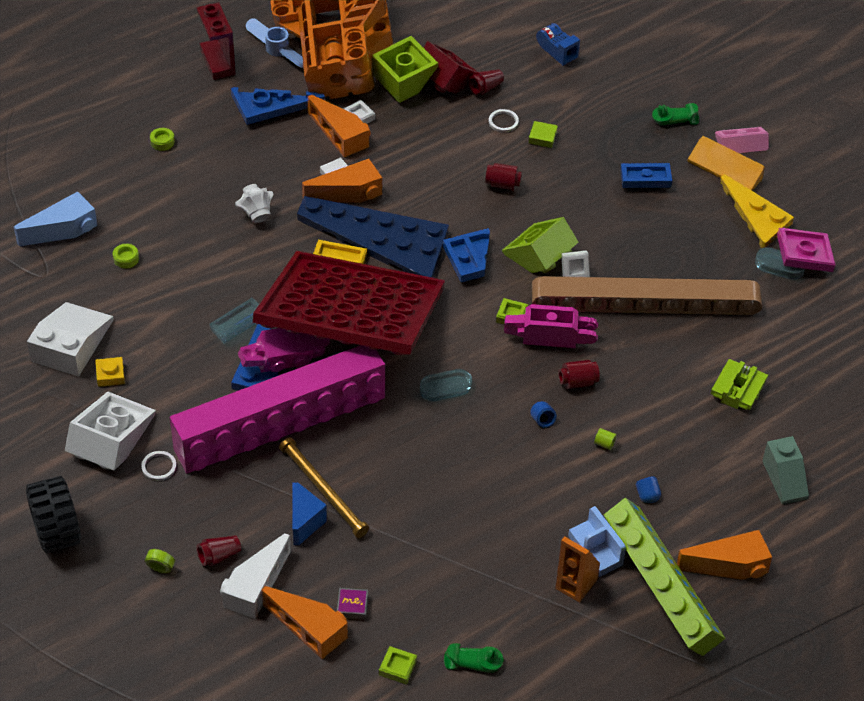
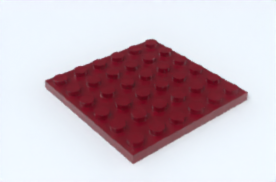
[252,251,445,355]

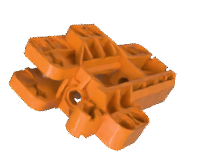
[270,0,393,99]

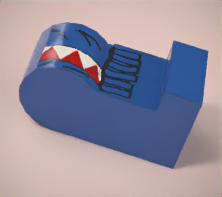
[536,23,580,65]

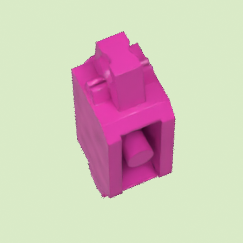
[504,304,598,348]
[238,328,330,373]

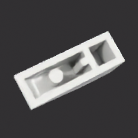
[220,533,291,619]

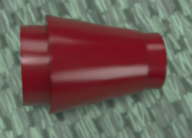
[468,69,504,95]
[196,535,241,567]

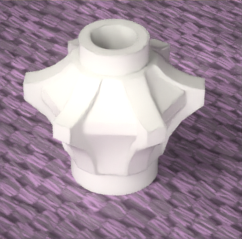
[235,184,273,223]

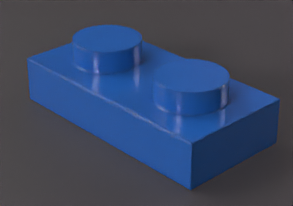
[620,163,672,188]

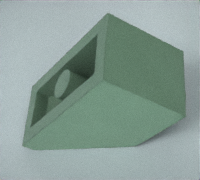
[762,436,809,505]

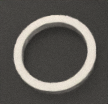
[489,109,519,133]
[142,451,177,481]

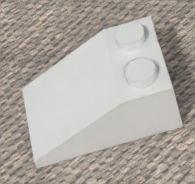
[27,302,114,376]
[65,392,156,470]

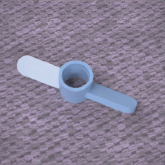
[246,18,304,68]

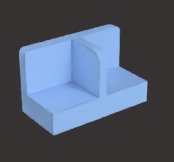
[568,506,626,577]

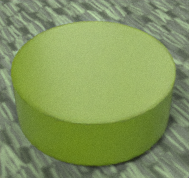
[150,128,175,151]
[113,244,139,269]
[145,549,175,573]

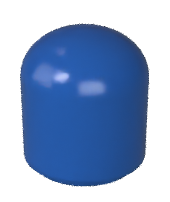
[530,401,557,428]
[635,476,661,504]

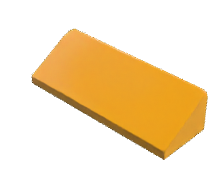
[688,136,765,191]

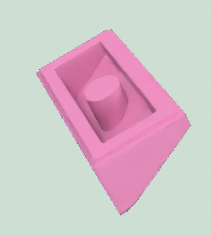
[715,127,769,153]

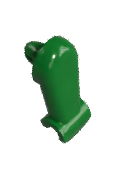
[652,103,699,126]
[444,643,504,673]

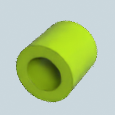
[594,428,617,450]

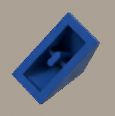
[292,483,327,545]

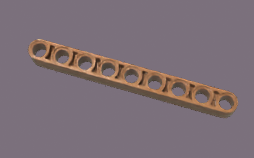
[532,276,762,315]

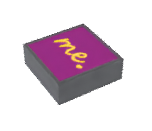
[337,588,368,620]

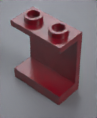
[196,2,236,80]

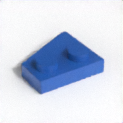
[443,228,490,282]

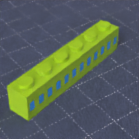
[604,497,726,656]

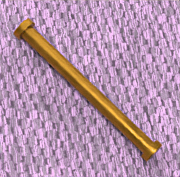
[279,437,370,538]

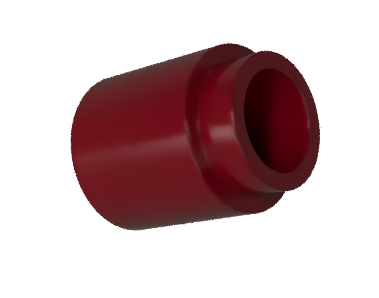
[485,163,522,191]
[558,360,600,389]

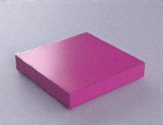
[777,228,835,272]

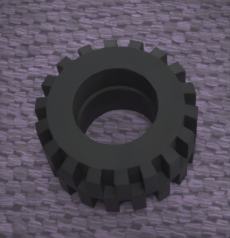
[26,475,81,554]

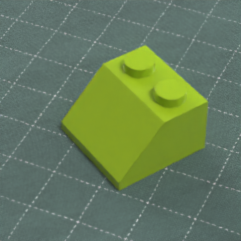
[372,36,438,103]
[502,217,579,273]

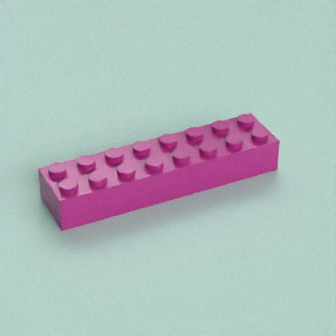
[169,345,385,474]

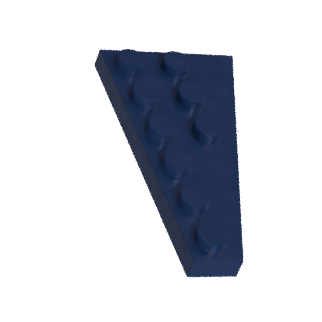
[297,196,449,278]

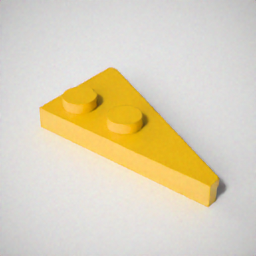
[720,174,794,249]

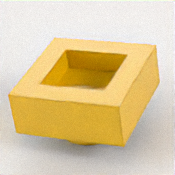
[96,357,125,387]

